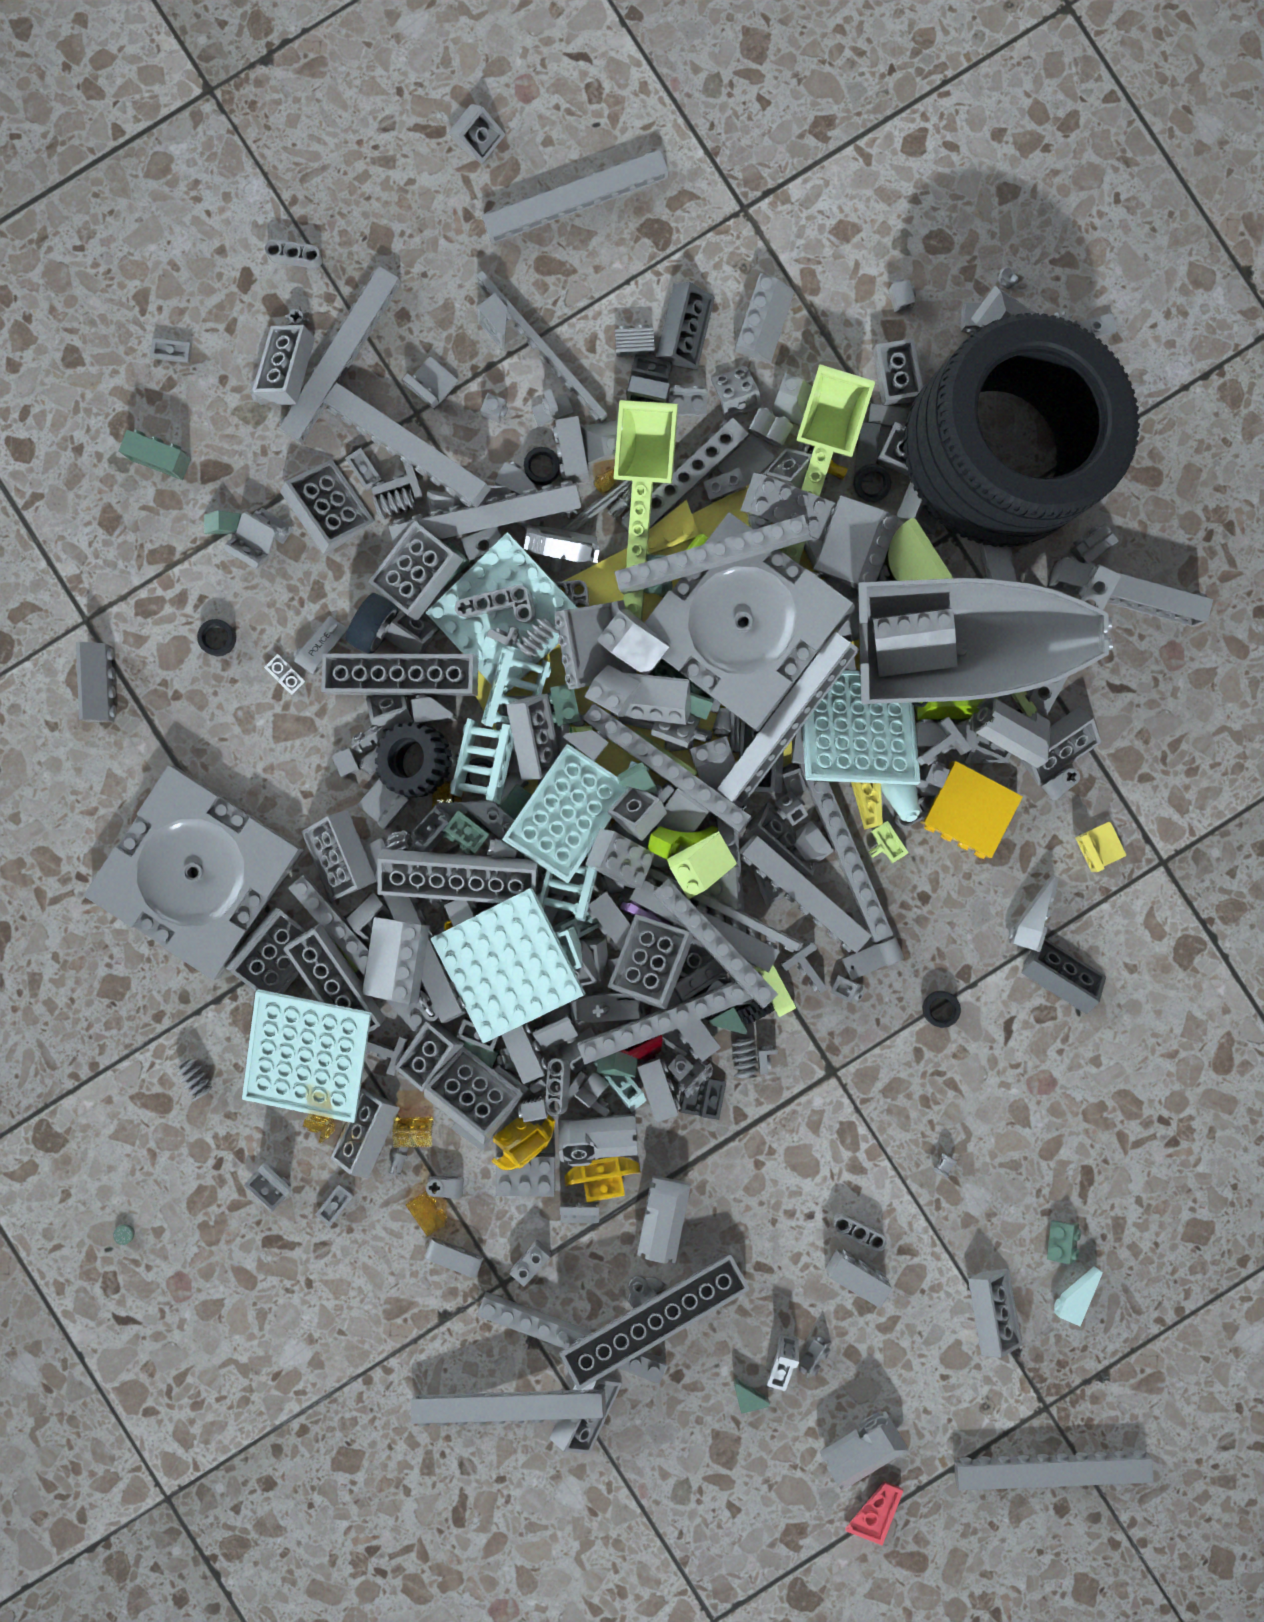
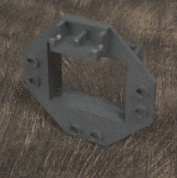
[411,800,525,909]

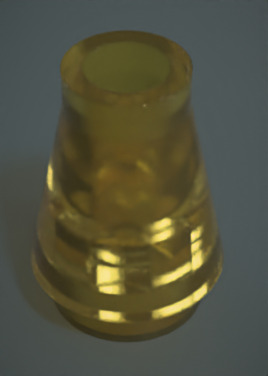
[593,467,617,493]

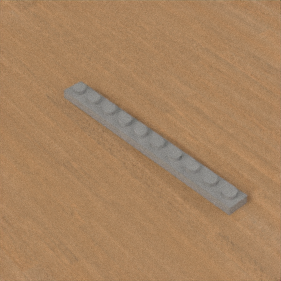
[476,271,607,423]
[646,865,803,952]

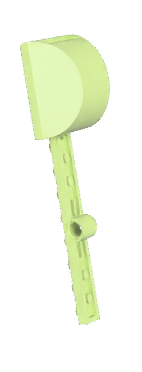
[783,364,875,564]
[614,400,678,621]
[885,518,1037,716]

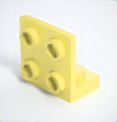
[1075,822,1126,872]

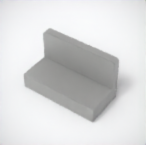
[559,1028,596,1074]

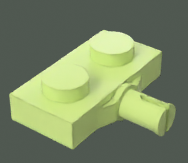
[868,821,908,863]

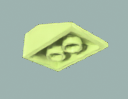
[667,831,737,899]

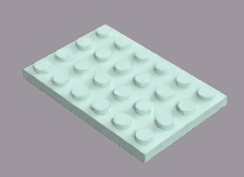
[502,744,629,883]

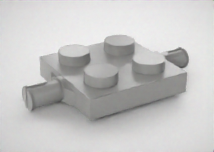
[646,714,708,748]

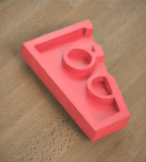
[845,1481,903,1546]

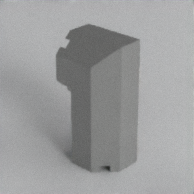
[971,286,1036,327]
[970,697,1051,768]
[558,1114,638,1166]
[637,1175,691,1263]
[820,1411,909,1491]

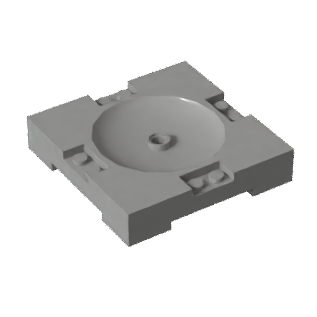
[645,512,855,732]
[83,765,304,980]

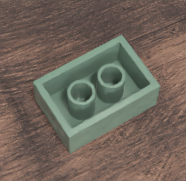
[118,429,191,481]

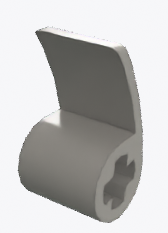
[574,1071,610,1108]

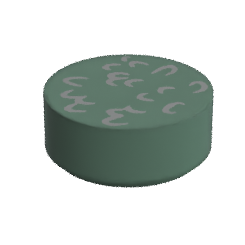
[113,1224,134,1245]

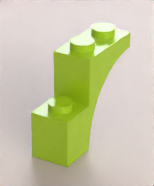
[647,825,718,859]

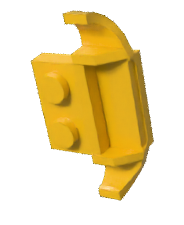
[492,1115,555,1170]
[564,1156,641,1203]

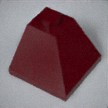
[620,1035,663,1061]

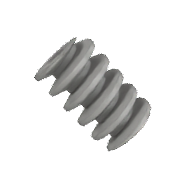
[373,487,416,519]
[516,617,558,660]
[731,1037,758,1078]
[173,1059,213,1102]

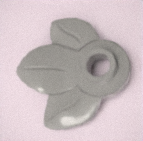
[628,1276,664,1308]

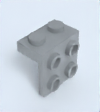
[224,512,277,569]
[244,1163,292,1213]

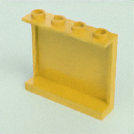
[920,761,1023,859]

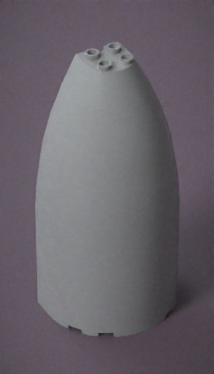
[858,578,1112,704]

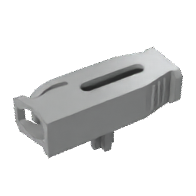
[523,524,600,573]
[570,991,646,1024]

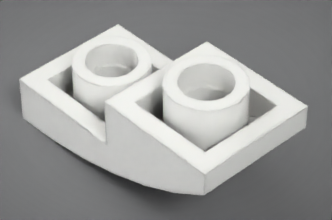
[264,654,305,695]

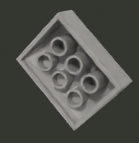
[280,459,375,555]
[813,496,899,590]
[368,520,464,620]
[872,608,957,677]
[301,810,376,902]
[224,906,307,994]
[608,914,693,1010]
[362,917,430,1004]
[424,1047,523,1145]

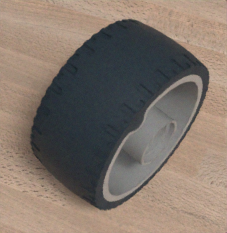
[345,593,398,654]

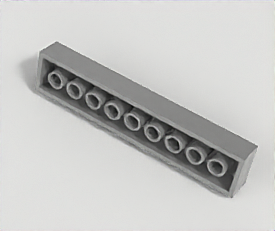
[559,1254,750,1391]

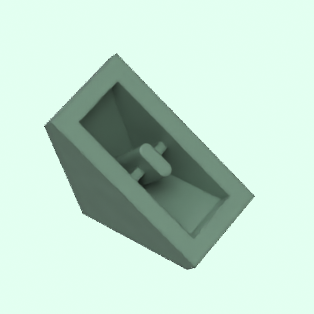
[204,510,242,534]
[617,761,658,794]
[708,1007,747,1035]
[597,1051,638,1077]
[734,1378,770,1414]

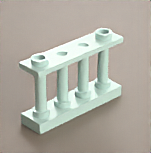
[481,648,551,727]
[450,718,514,804]
[537,846,597,922]

